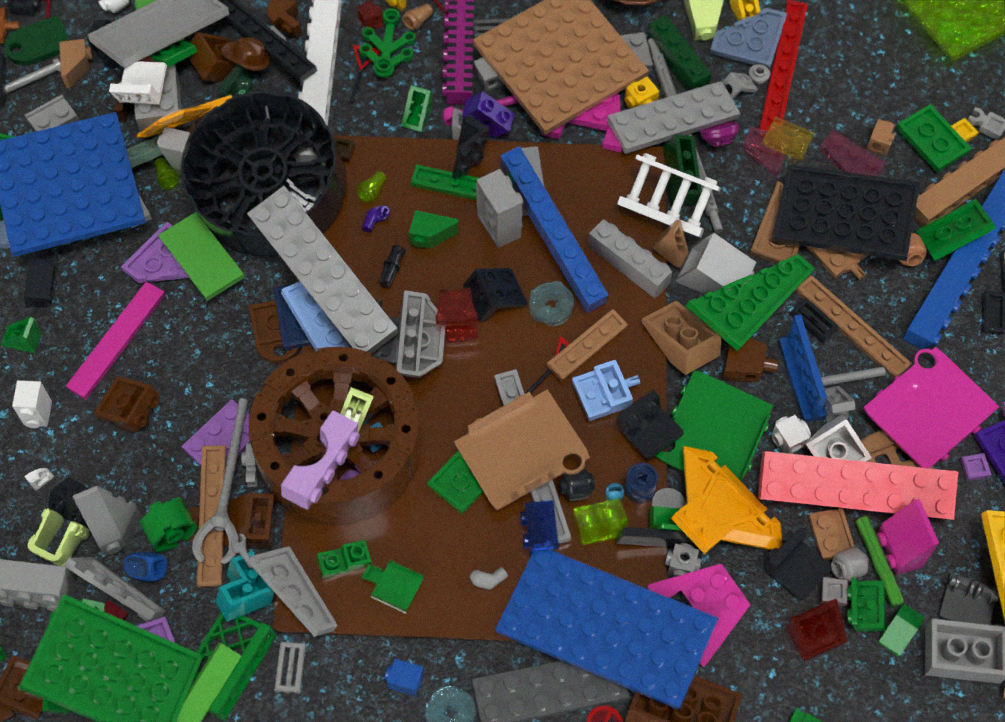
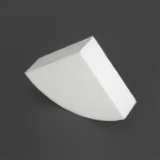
[24,468,54,491]

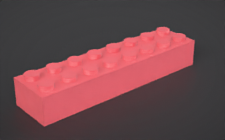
[757,451,958,520]

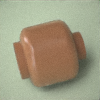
[899,233,927,266]

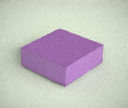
[960,453,991,481]

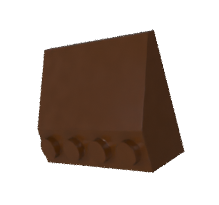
[625,676,742,722]

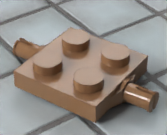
[806,246,868,280]

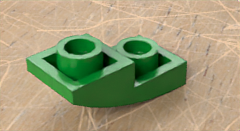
[316,540,372,579]

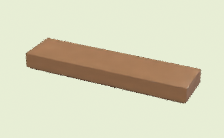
[546,309,628,382]

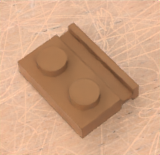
[808,508,855,561]

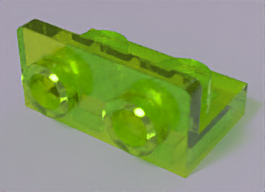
[573,499,628,545]

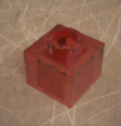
[357,0,383,30]

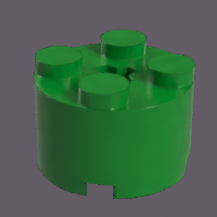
[139,497,197,552]

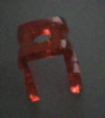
[435,288,478,342]

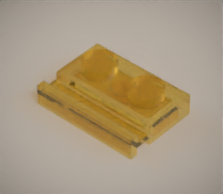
[762,117,815,161]

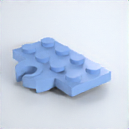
[281,281,349,351]

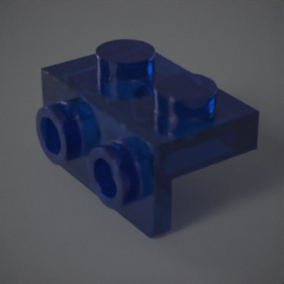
[520,500,559,556]

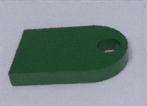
[4,15,70,66]

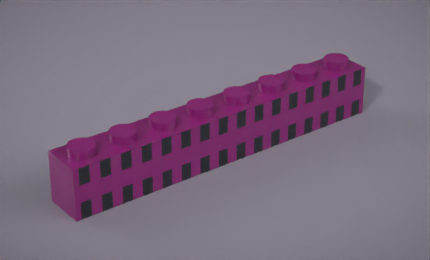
[442,0,474,105]

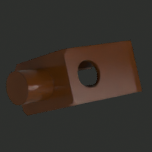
[722,338,778,382]

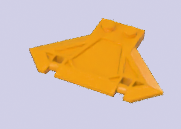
[136,95,232,138]
[671,446,783,554]

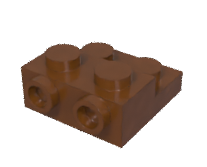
[93,376,160,433]

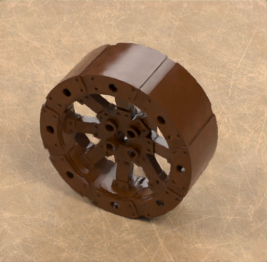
[248,347,421,525]

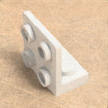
[109,61,167,104]

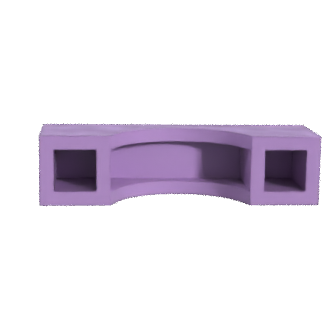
[281,411,360,510]

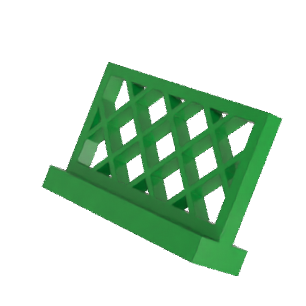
[194,612,277,722]

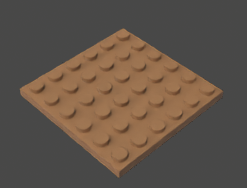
[473,0,649,135]

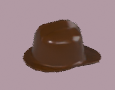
[221,37,269,71]

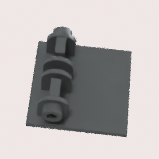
[939,572,999,625]

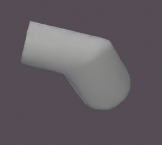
[470,567,508,590]

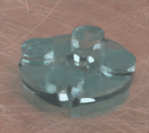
[529,281,574,326]
[425,686,476,722]

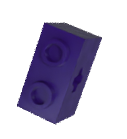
[462,91,514,139]

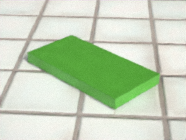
[158,212,245,301]

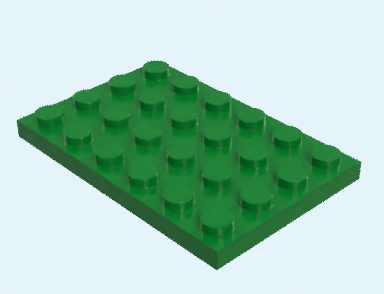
[18,594,203,722]

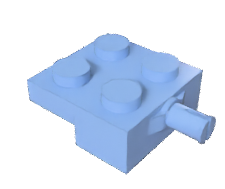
[572,360,640,421]

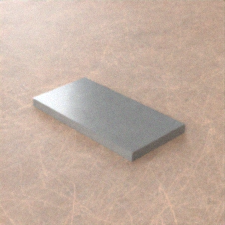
[88,0,229,68]

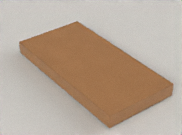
[750,181,800,264]

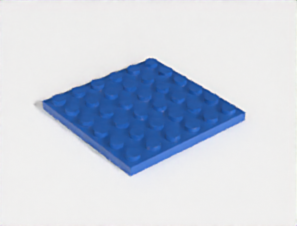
[0,112,146,257]

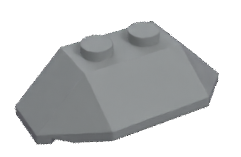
[394,290,446,378]

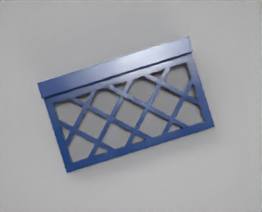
[778,315,827,423]

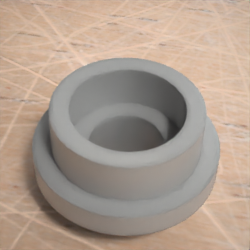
[749,64,770,85]

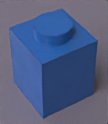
[384,659,424,697]

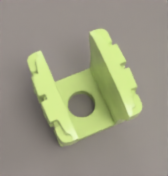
[28,509,90,567]

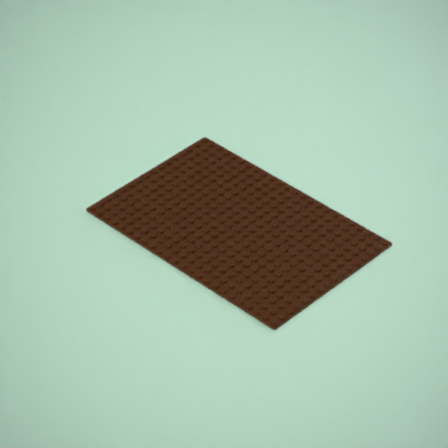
[273,135,667,642]

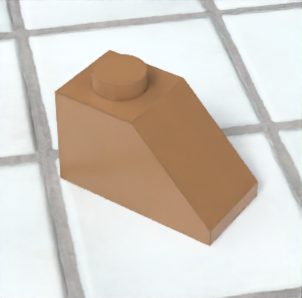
[59,39,93,88]

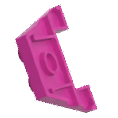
[541,94,622,152]
[647,564,751,667]

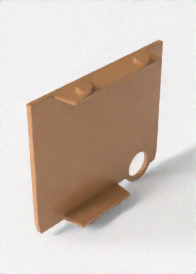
[454,389,590,510]

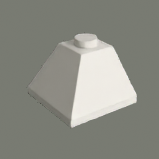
[805,414,871,462]

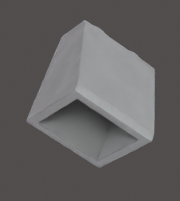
[675,233,756,294]

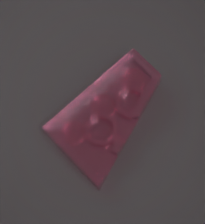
[820,130,887,176]

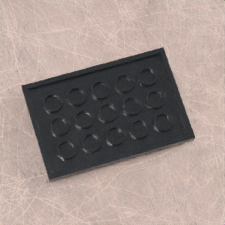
[772,164,920,261]

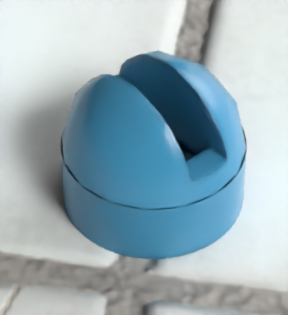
[605,482,624,503]

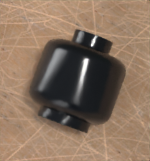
[558,468,595,501]

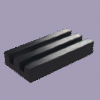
[790,298,839,344]

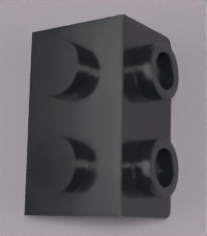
[48,477,89,528]

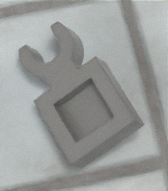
[968,107,1005,140]
[242,443,258,488]

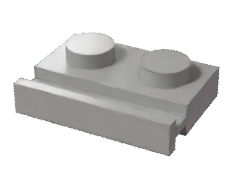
[25,95,79,132]

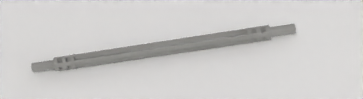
[647,38,723,233]

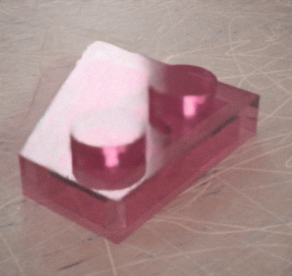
[743,126,791,176]

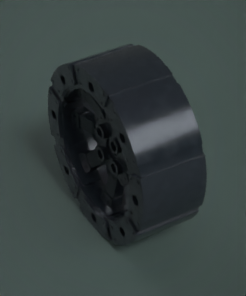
[181,91,347,257]

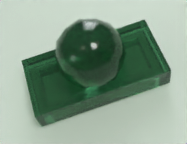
[218,64,253,98]

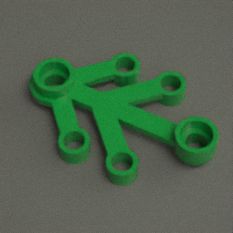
[359,8,416,77]

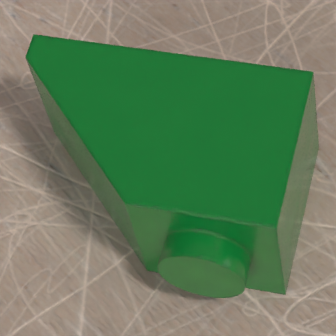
[409,210,459,248]

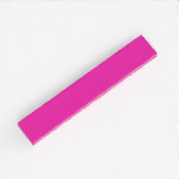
[66,282,165,400]

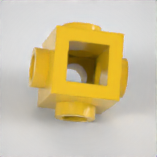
[625,77,659,109]

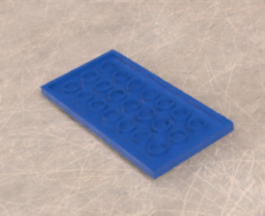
[495,545,718,710]

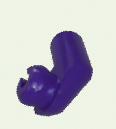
[361,205,390,232]

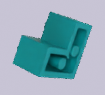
[216,551,274,622]

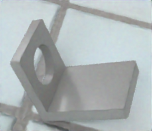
[723,72,758,100]

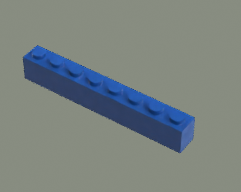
[500,146,609,313]

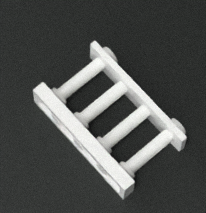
[617,153,721,237]

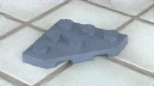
[710,8,787,69]

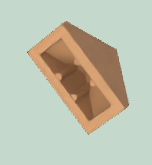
[652,220,689,268]

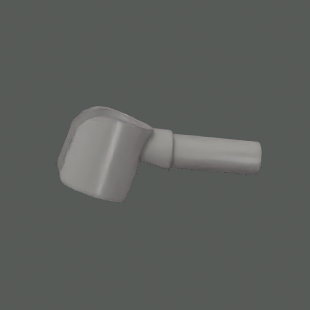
[231,534,252,568]

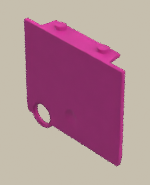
[863,347,999,468]

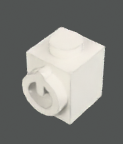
[772,415,811,454]

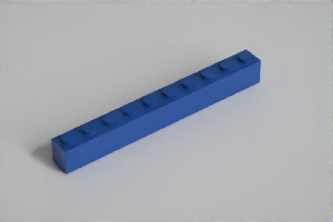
[903,169,1005,350]

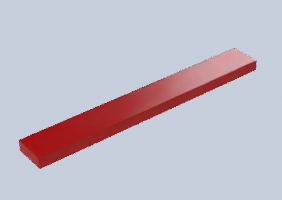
[758,0,808,140]

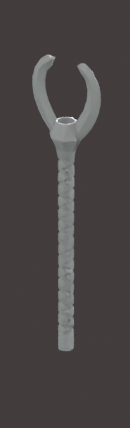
[192,398,248,564]

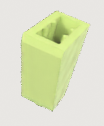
[684,0,724,41]

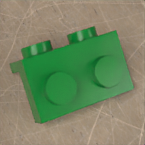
[847,577,886,632]

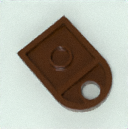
[248,300,301,364]

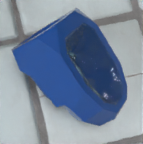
[123,551,167,581]

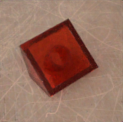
[786,599,848,661]

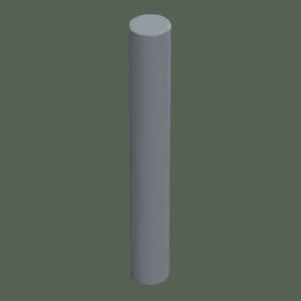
[821,367,885,386]

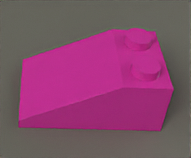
[876,498,939,576]

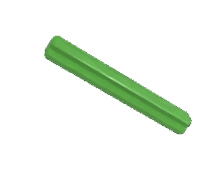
[856,516,904,607]

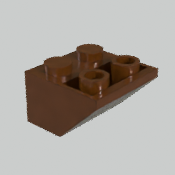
[223,493,277,549]

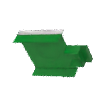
[361,560,424,614]

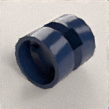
[625,463,658,504]

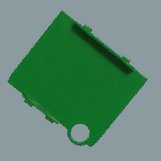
[655,370,773,481]

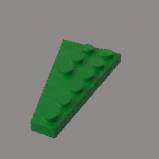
[686,254,815,351]

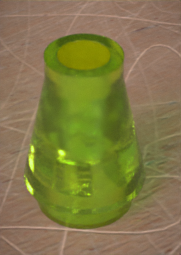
[154,158,179,189]
[357,171,386,202]

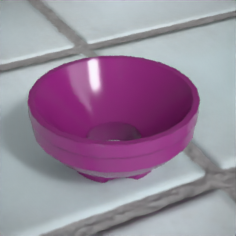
[699,122,739,146]

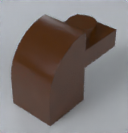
[267,0,302,40]

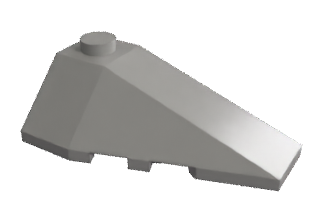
[73,486,141,555]

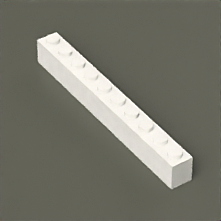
[292,0,342,162]

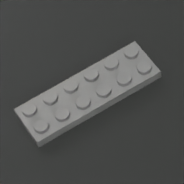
[607,81,741,154]

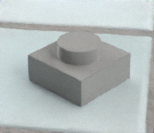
[821,577,848,606]

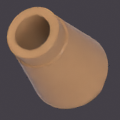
[402,4,433,30]

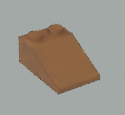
[642,301,722,375]

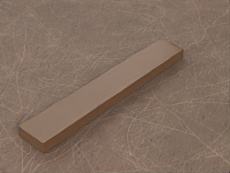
[795,275,912,379]
[197,445,227,588]

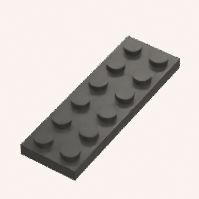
[472,661,630,722]

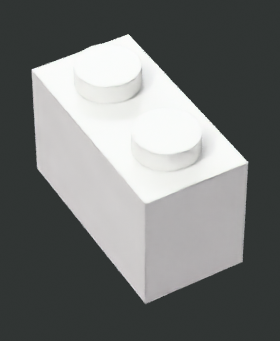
[12,381,52,428]

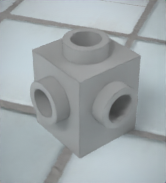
[665,543,702,577]

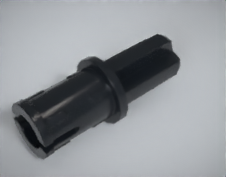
[378,244,406,287]

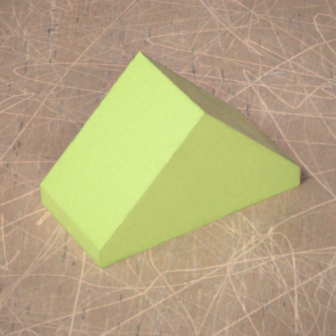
[340,387,374,433]

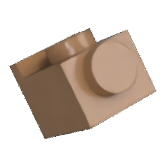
[866,119,895,157]

